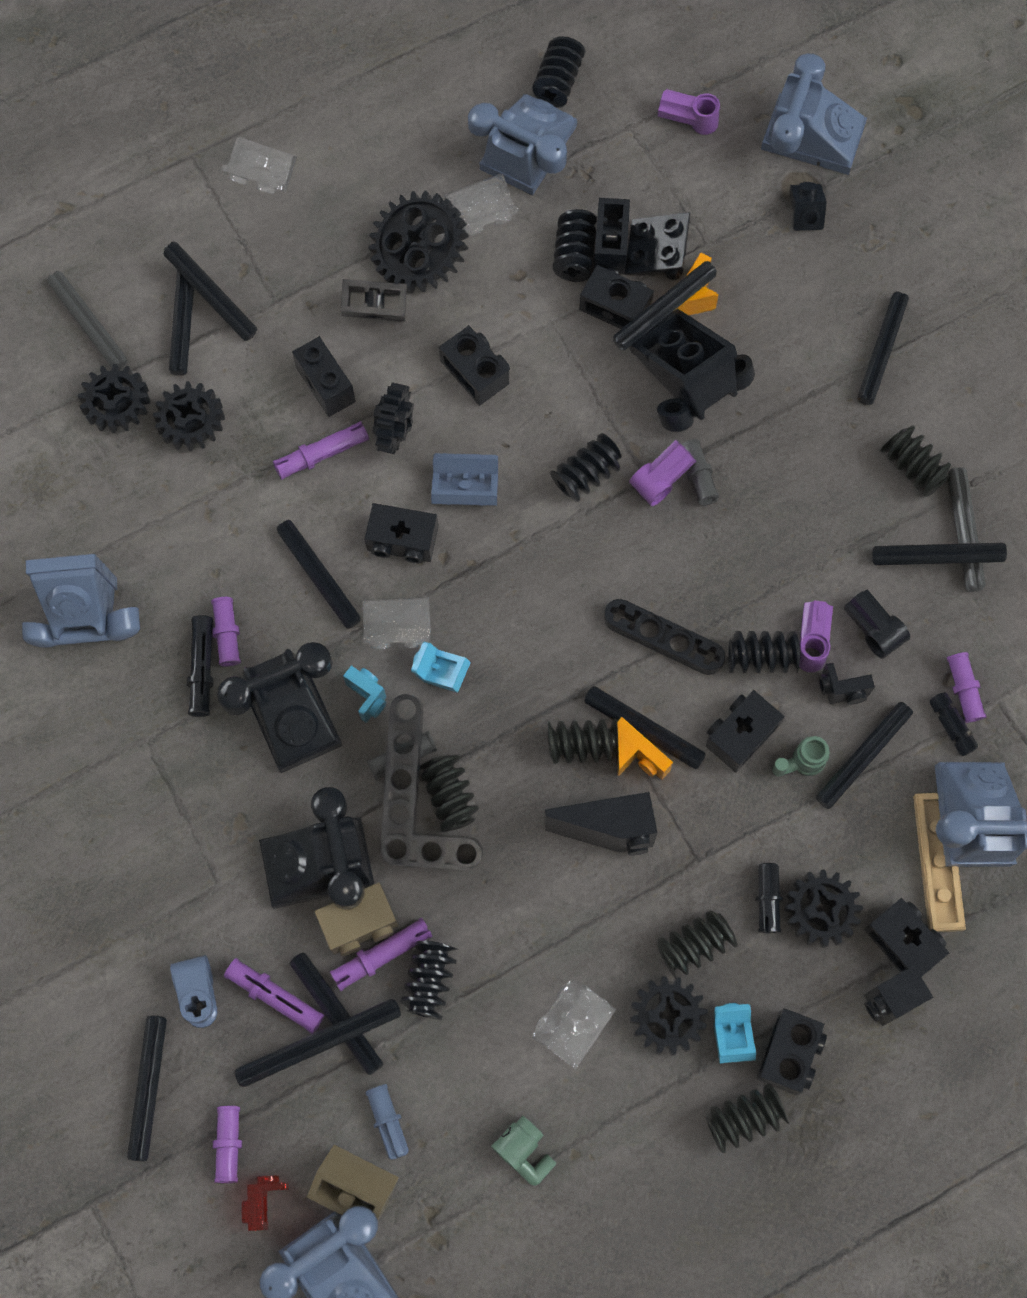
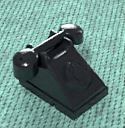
[629,309,755,432]
[217,642,343,773]
[259,787,375,910]

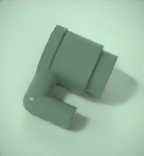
[772,736,830,777]
[490,1115,557,1186]

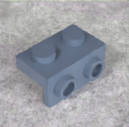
[431,453,498,506]

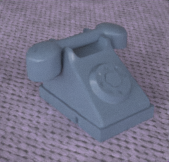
[761,53,867,175]
[468,94,577,195]
[22,554,140,648]
[935,762,1027,867]
[260,1206,399,1298]

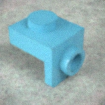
[411,641,471,693]
[343,665,386,723]
[713,1003,756,1063]

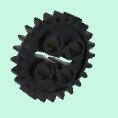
[368,190,469,293]

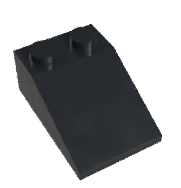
[544,792,658,856]

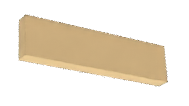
[913,793,966,932]

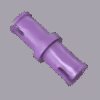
[211,597,241,667]
[947,652,987,723]
[213,1106,242,1183]

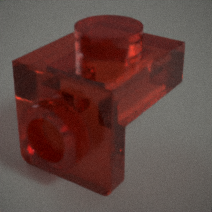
[241,1175,289,1231]

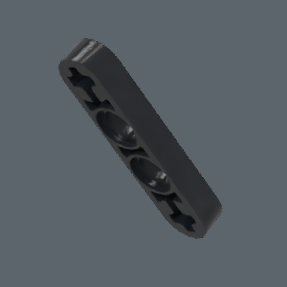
[604,599,725,675]

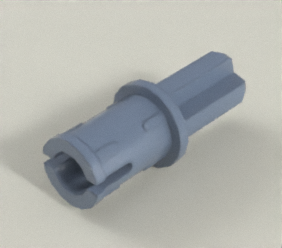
[365,1084,409,1160]

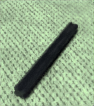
[235,999,401,1087]

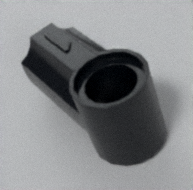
[844,589,911,659]

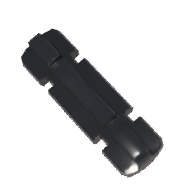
[930,692,978,756]

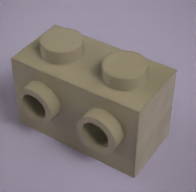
[314,882,398,956]
[307,1145,399,1221]

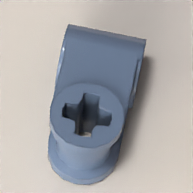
[170,955,218,1028]

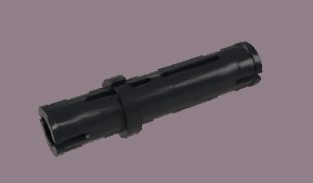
[186,615,214,717]

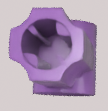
[658,89,720,135]
[629,440,696,506]
[799,600,833,672]

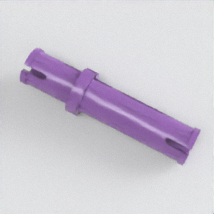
[273,421,369,480]
[330,917,433,991]
[224,958,325,1034]

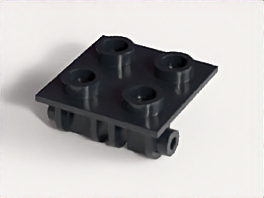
[625,212,690,280]

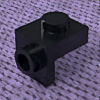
[789,182,827,231]
[819,663,875,705]

